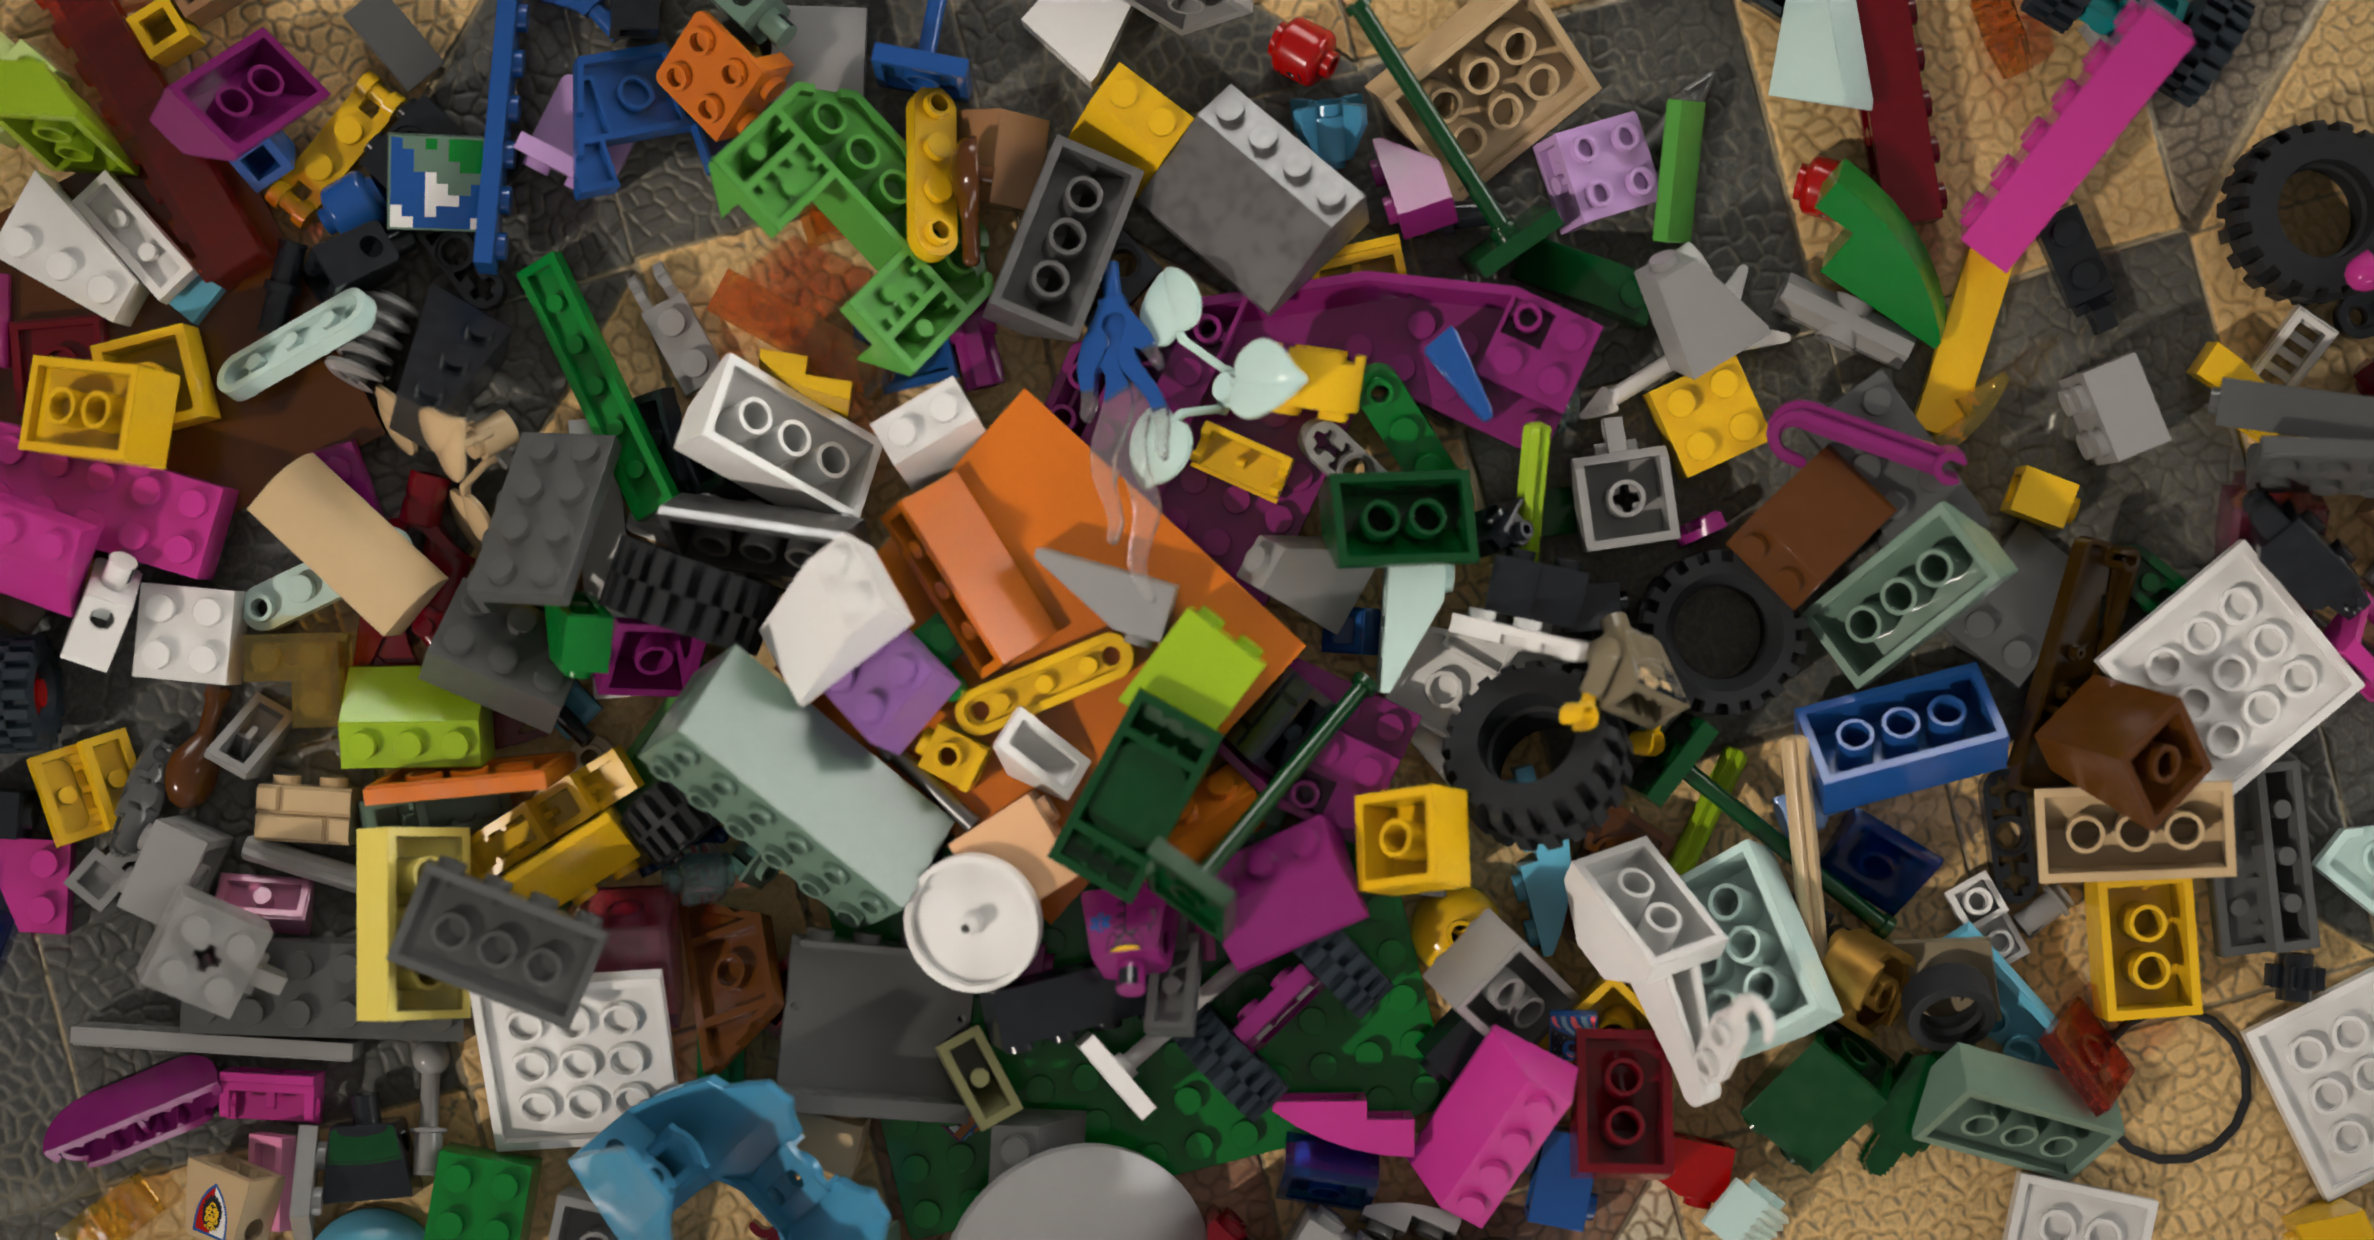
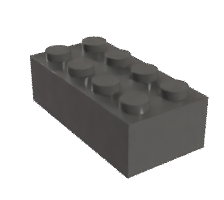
[1795,369,1992,548]

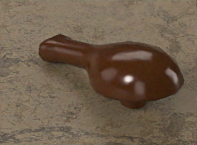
[951,135,995,267]
[165,684,232,809]

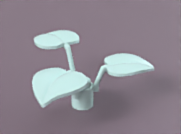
[1130,267,1308,492]

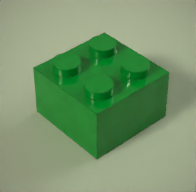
[424,1142,543,1240]

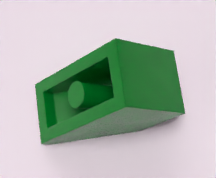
[545,591,614,679]

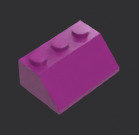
[149,27,331,162]
[1215,814,1369,973]

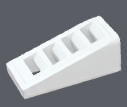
[2250,304,2340,387]

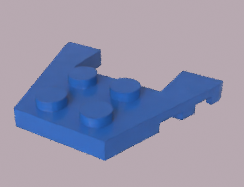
[573,42,732,201]

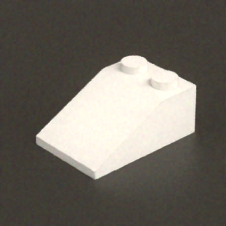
[759,532,915,707]

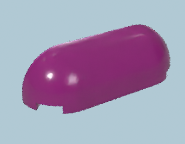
[43,1055,223,1168]

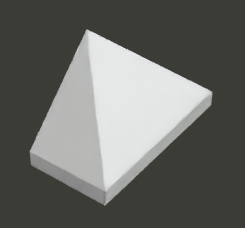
[992,706,1092,801]

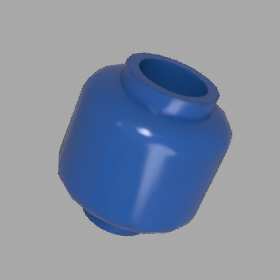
[317,171,387,235]

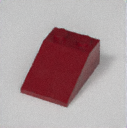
[1570,1028,1674,1180]

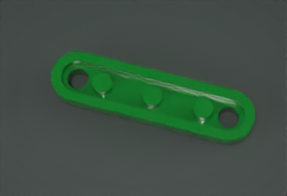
[1359,363,1475,505]

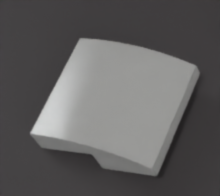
[770,5,869,105]

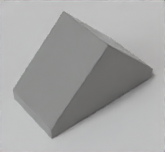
[204,692,297,780]

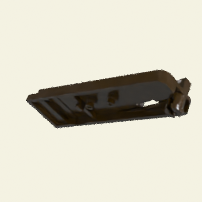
[2006,535,2141,794]

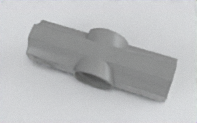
[1771,272,1916,370]

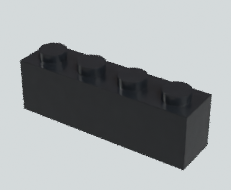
[979,959,1149,1054]

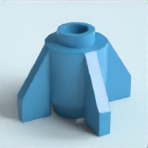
[1290,93,1368,170]

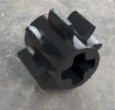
[2263,952,2326,1002]

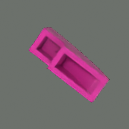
[1271,1092,1415,1157]

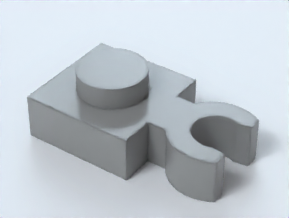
[63,846,141,913]

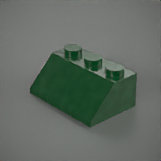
[1318,469,1480,569]

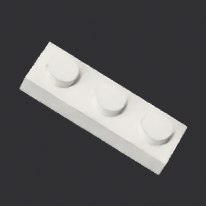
[71,170,201,305]

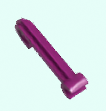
[1766,399,1967,486]

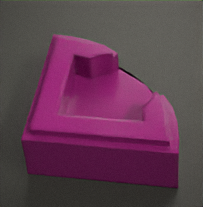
[1675,510,1728,547]

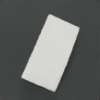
[1944,870,2031,964]

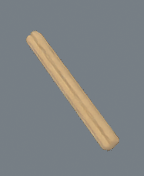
[1780,735,1828,963]

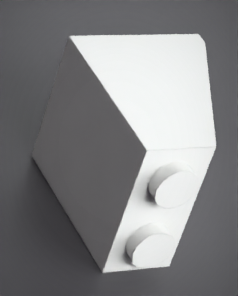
[870,375,987,493]

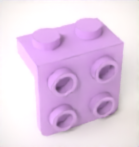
[513,74,636,198]

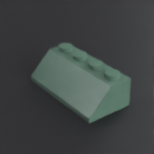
[1800,500,2019,690]
[1912,1042,2126,1181]

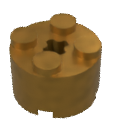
[1822,928,1916,1039]

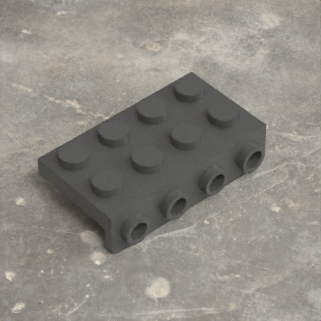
[466,432,622,613]
[2246,435,2374,498]
[386,855,610,1030]

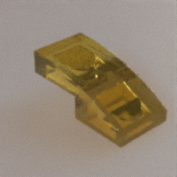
[1931,371,2010,446]
[54,1172,166,1240]

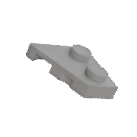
[289,1125,328,1240]

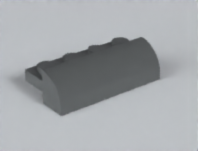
[2206,759,2320,957]

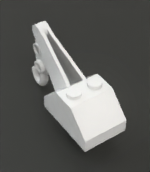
[1564,836,1775,1107]

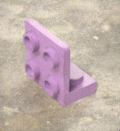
[1532,111,1659,235]

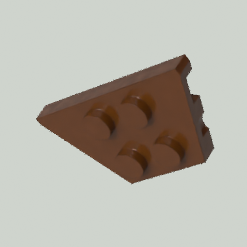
[677,899,786,1075]

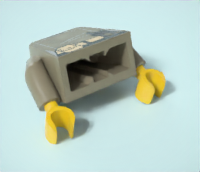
[1559,612,1690,756]

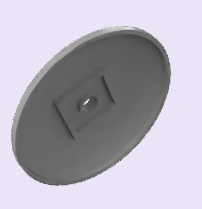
[950,1143,1207,1240]

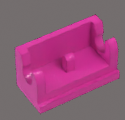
[219,1066,326,1124]

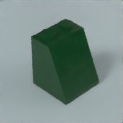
[1740,1021,1895,1175]

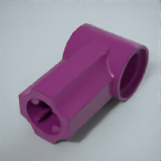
[950,296,1006,392]

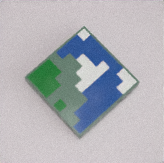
[386,132,485,232]

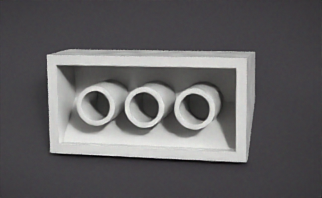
[673,352,883,518]

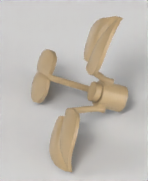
[373,383,520,551]

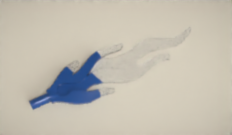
[1077,261,1171,603]

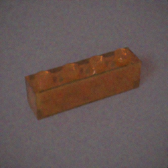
[706,268,896,402]

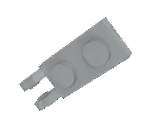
[626,261,721,397]

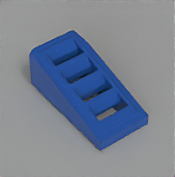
[1424,325,1494,424]

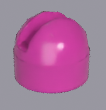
[2345,250,2374,292]

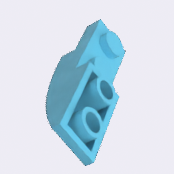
[1505,763,1571,957]

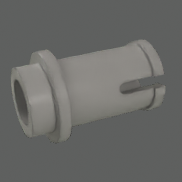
[2011,883,2075,940]

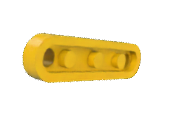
[906,87,958,263]
[955,632,1136,736]

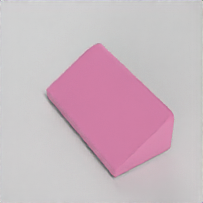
[215,872,315,935]

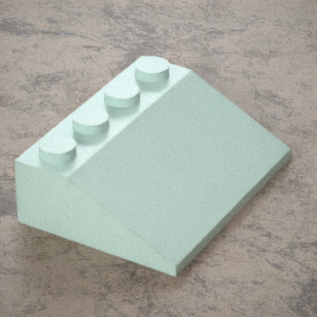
[1679,839,1844,1060]

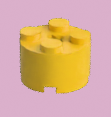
[1271,342,1367,423]

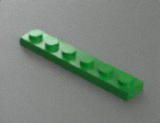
[516,251,679,522]

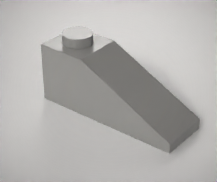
[1034,547,1180,648]

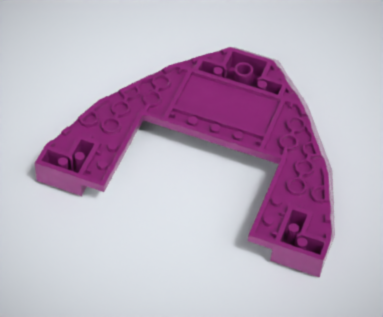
[1044,271,1604,844]

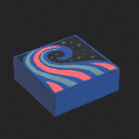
[1549,1010,1598,1060]

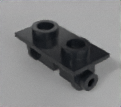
[1474,497,1534,558]

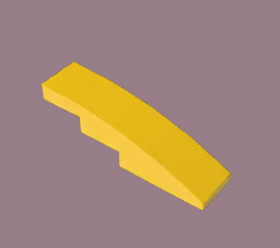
[470,744,645,880]

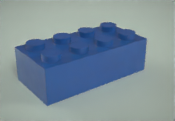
[1794,661,2010,815]

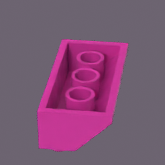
[0,491,102,617]
[1406,1024,1578,1229]

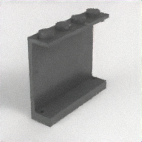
[775,927,974,1124]

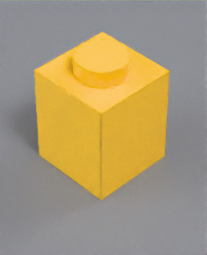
[126,0,207,68]
[1999,465,2081,530]

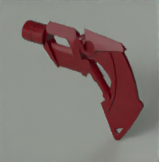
[353,469,554,749]

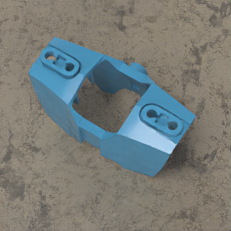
[567,1074,891,1240]

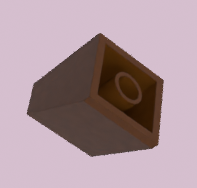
[1726,444,1897,610]
[2034,674,2213,831]

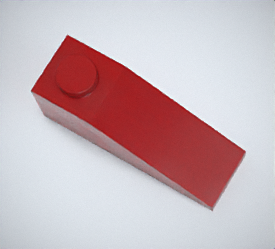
[1659,1131,1736,1209]

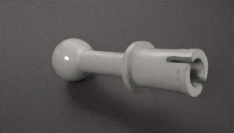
[410,1041,451,1176]

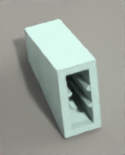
[1768,0,1873,111]

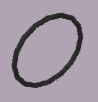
[2092,1012,2251,1164]

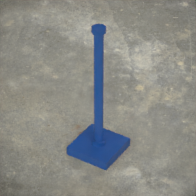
[871,0,973,103]

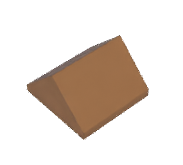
[956,108,1050,213]

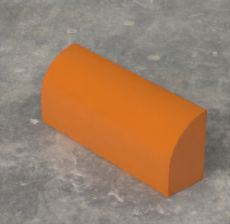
[880,470,1058,679]

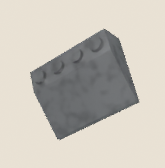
[1137,84,1370,317]

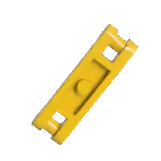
[264,70,408,230]

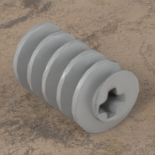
[324,288,421,394]

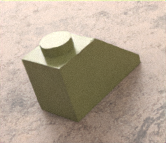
[934,1024,1024,1132]

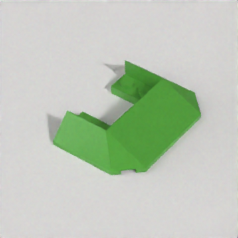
[708,81,994,376]

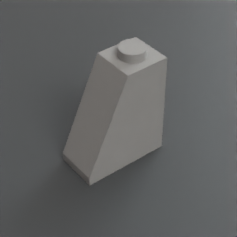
[1634,249,1771,380]
[1236,535,1376,635]

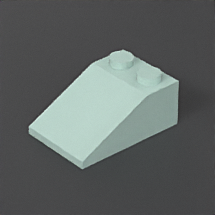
[1376,565,1455,693]

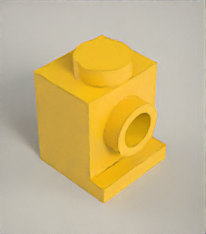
[915,721,994,793]

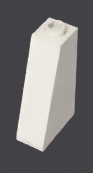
[1021,0,1135,90]

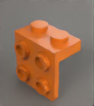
[656,10,794,142]

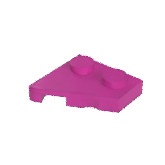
[0,837,77,935]

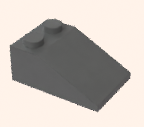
[1939,519,2069,688]

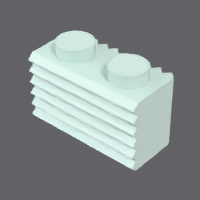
[1701,1177,1789,1240]

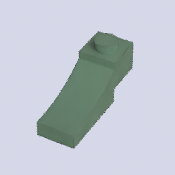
[356,793,512,831]

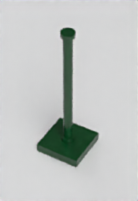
[1343,0,1565,278]
[1146,671,1379,944]
[1626,711,1897,940]

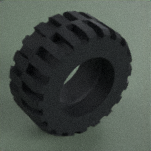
[2216,120,2374,306]
[1441,660,1634,851]

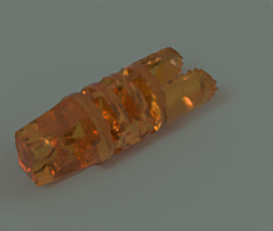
[1969,0,2034,79]

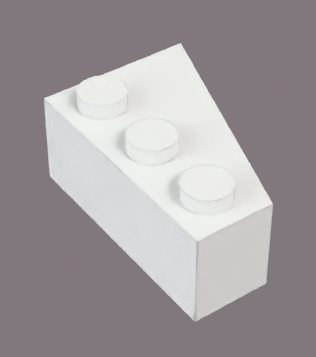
[0,170,150,327]

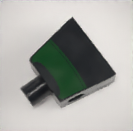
[323,1092,423,1204]

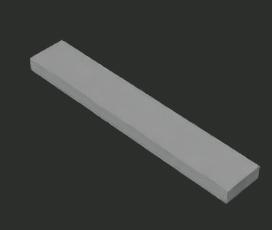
[70,1021,365,1062]

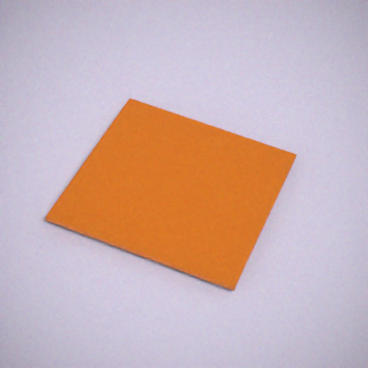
[774,388,1307,925]

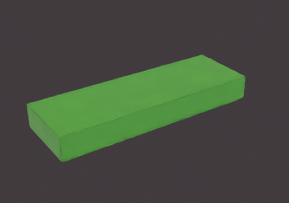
[1652,99,1706,243]

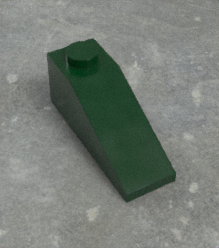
[1510,239,1650,330]

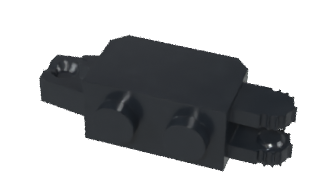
[2241,487,2371,620]

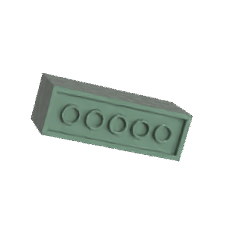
[637,644,956,931]

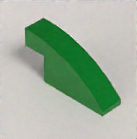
[1815,158,1947,349]

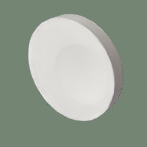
[904,852,1043,993]

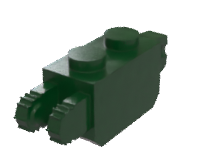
[1857,1044,1977,1177]

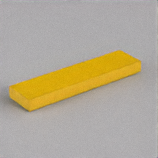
[1914,248,2014,441]

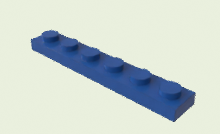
[473,0,530,275]

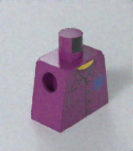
[1081,883,1181,997]

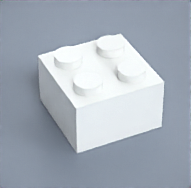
[132,582,247,685]

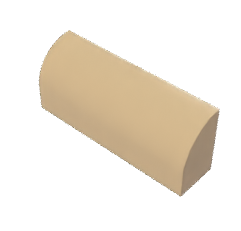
[247,453,449,637]

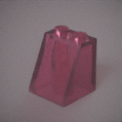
[579,884,685,1029]

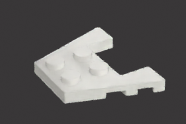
[1449,606,1593,662]
[1383,626,1570,788]

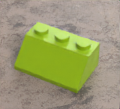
[0,56,140,176]
[338,665,495,769]

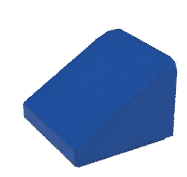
[1321,607,1381,656]

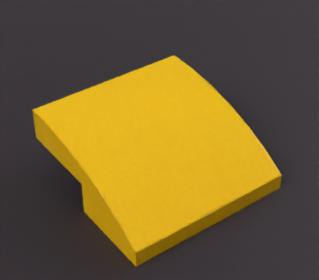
[759,349,853,420]
[26,727,137,849]

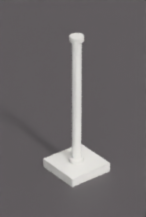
[1074,960,1248,1120]

